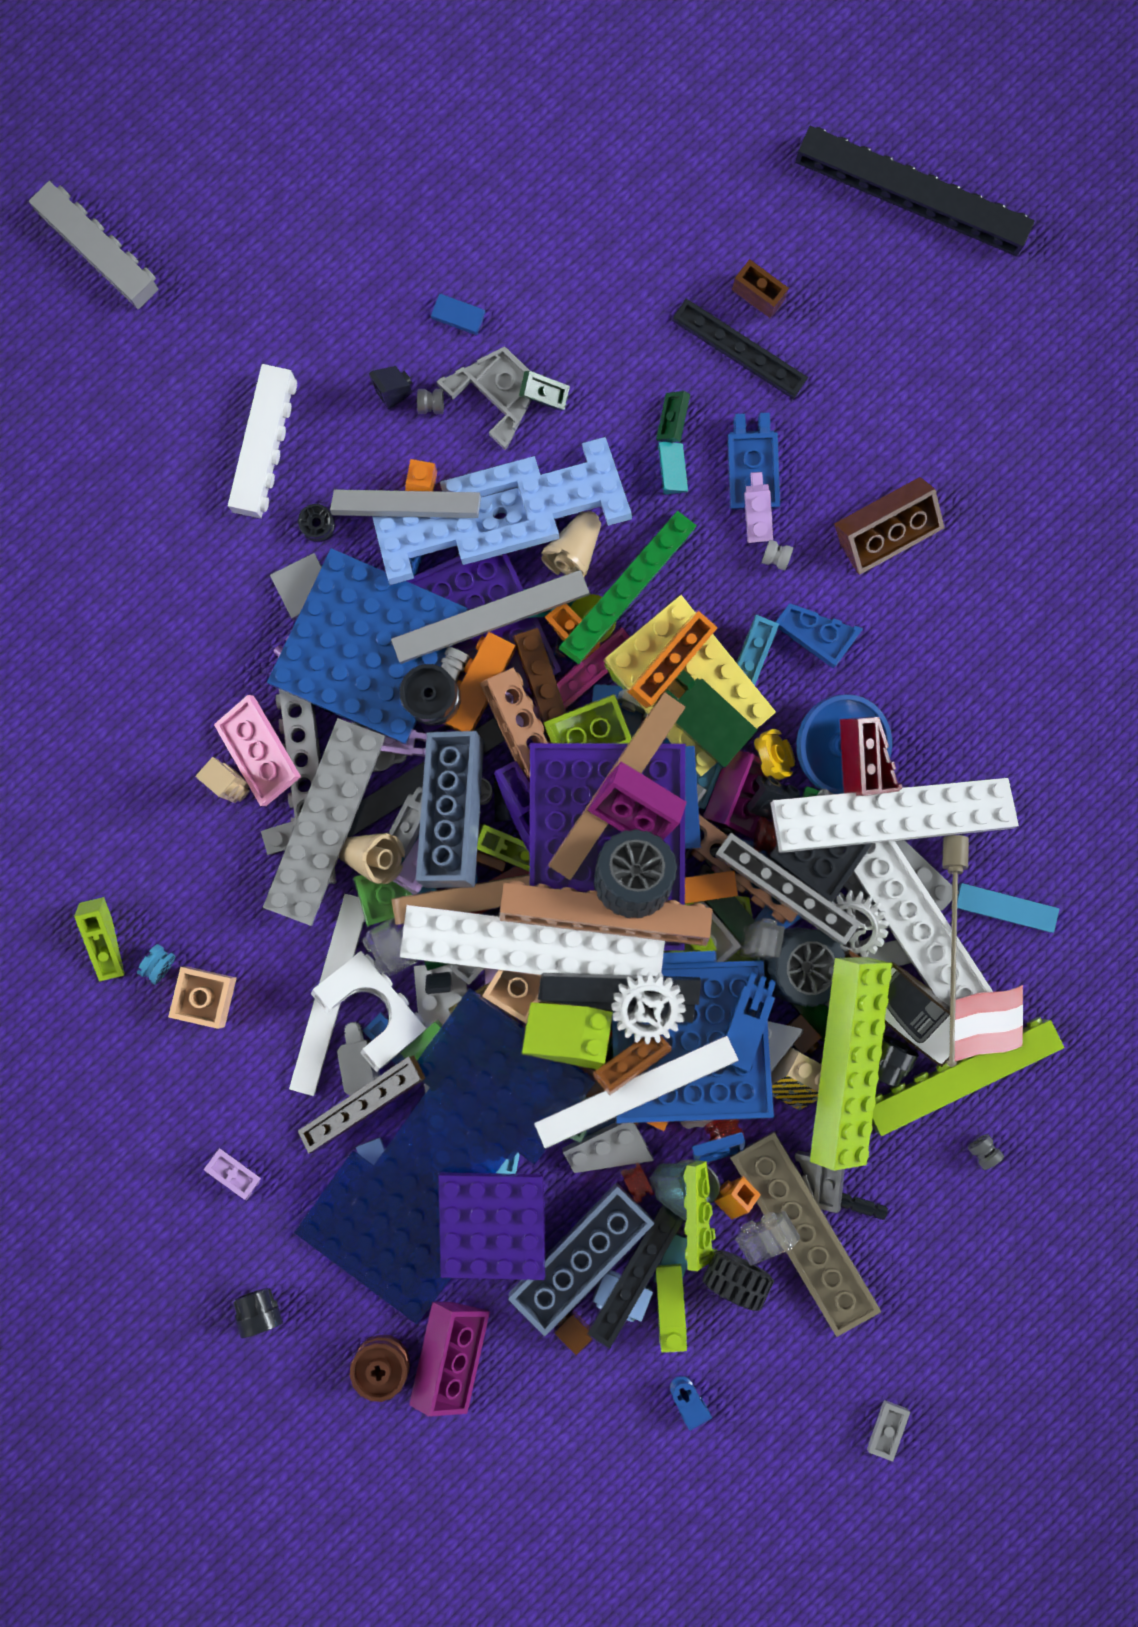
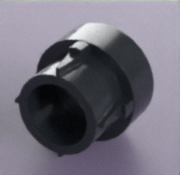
[878,1034,919,1086]
[233,1288,283,1338]

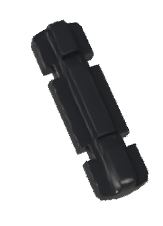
[840,1193,888,1220]

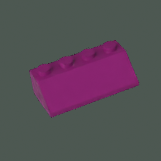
[409,1302,490,1416]

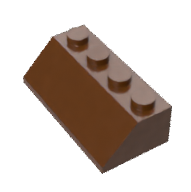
[834,477,944,575]

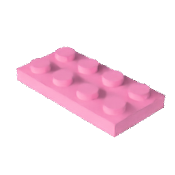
[214,695,301,806]

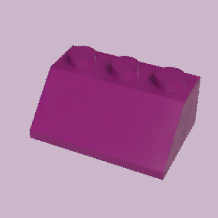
[703,751,777,839]
[587,761,686,840]

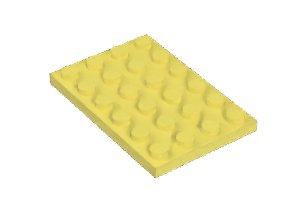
[603,595,776,777]

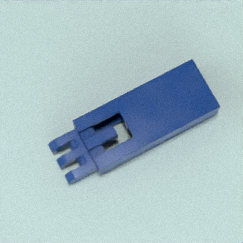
[725,972,776,1073]

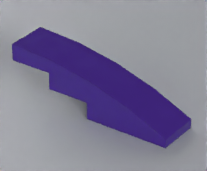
[494,761,530,853]

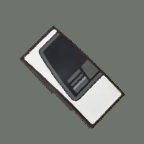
[885,961,950,1067]

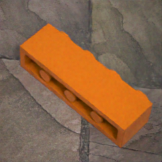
[627,611,718,708]
[444,632,516,732]

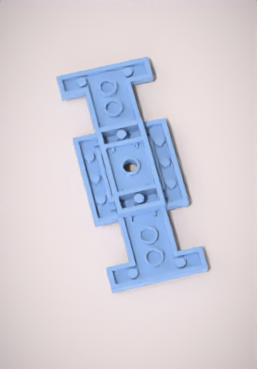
[372,437,632,585]

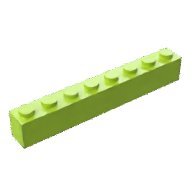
[872,1017,1064,1136]

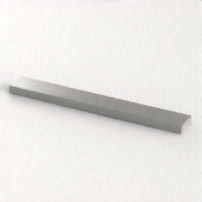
[391,570,589,664]

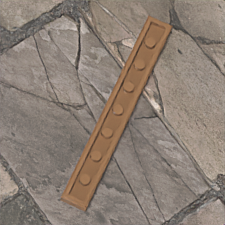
[548,692,685,880]

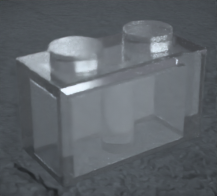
[739,918,785,960]
[735,1210,801,1266]

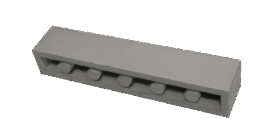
[29,181,159,310]
[715,833,861,946]

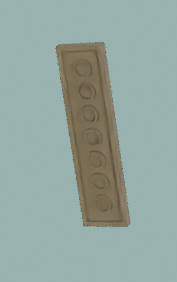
[730,1131,881,1337]

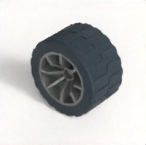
[594,829,677,918]
[760,927,845,1007]

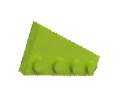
[684,1160,716,1271]

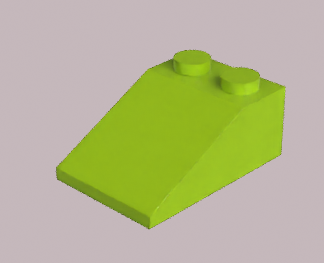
[544,694,632,744]
[522,1002,613,1070]

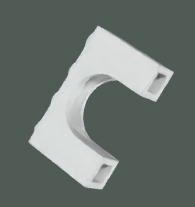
[311,951,426,1072]

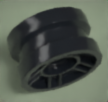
[298,504,335,543]

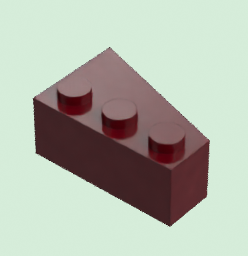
[840,717,902,796]

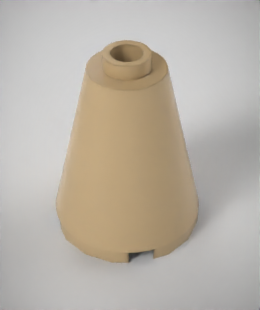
[541,511,601,577]
[339,833,405,884]

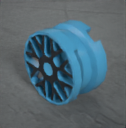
[137,944,175,985]

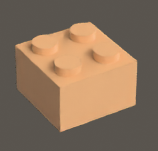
[168,967,236,1029]

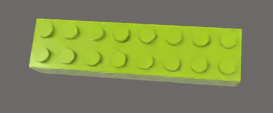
[810,957,892,1171]

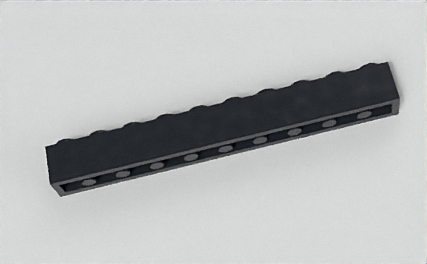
[795,125,1035,257]

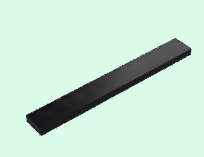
[347,718,506,837]

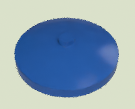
[797,695,892,794]

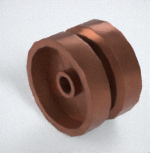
[350,1334,410,1402]

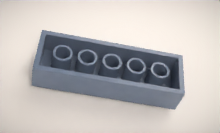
[416,731,484,888]
[508,1182,654,1336]

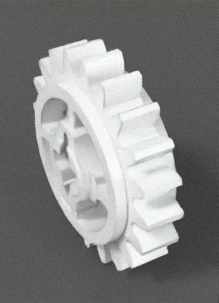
[817,890,889,957]
[612,971,686,1044]

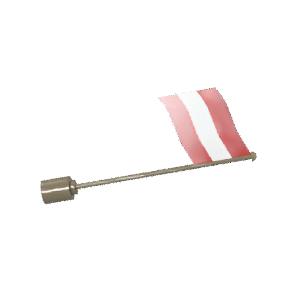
[942,835,1023,1067]

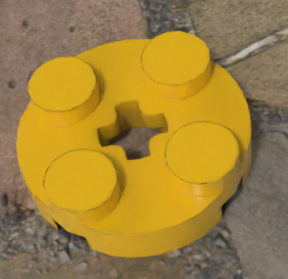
[754,729,795,780]

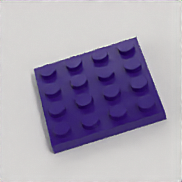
[439,1172,545,1280]

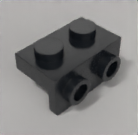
[746,775,801,821]

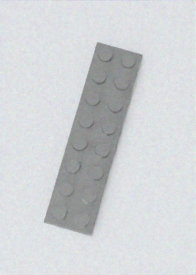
[263,718,386,926]

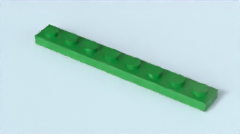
[559,511,697,664]

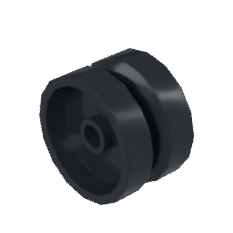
[400,664,461,726]

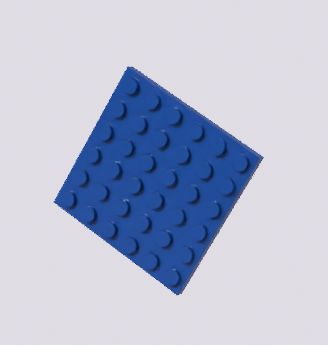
[267,548,468,745]
[611,961,774,1124]

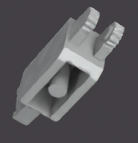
[337,1022,380,1096]

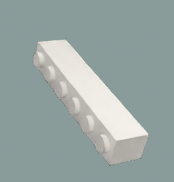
[228,364,297,519]

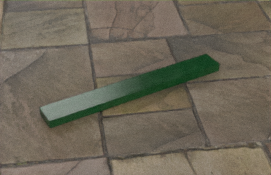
[704,871,829,1042]

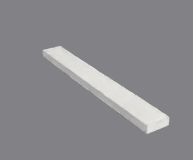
[289,894,365,1096]
[534,1036,738,1148]

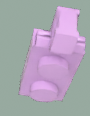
[744,472,773,543]

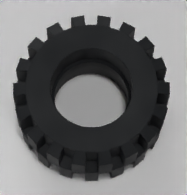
[702,1250,774,1311]

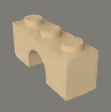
[195,757,250,803]

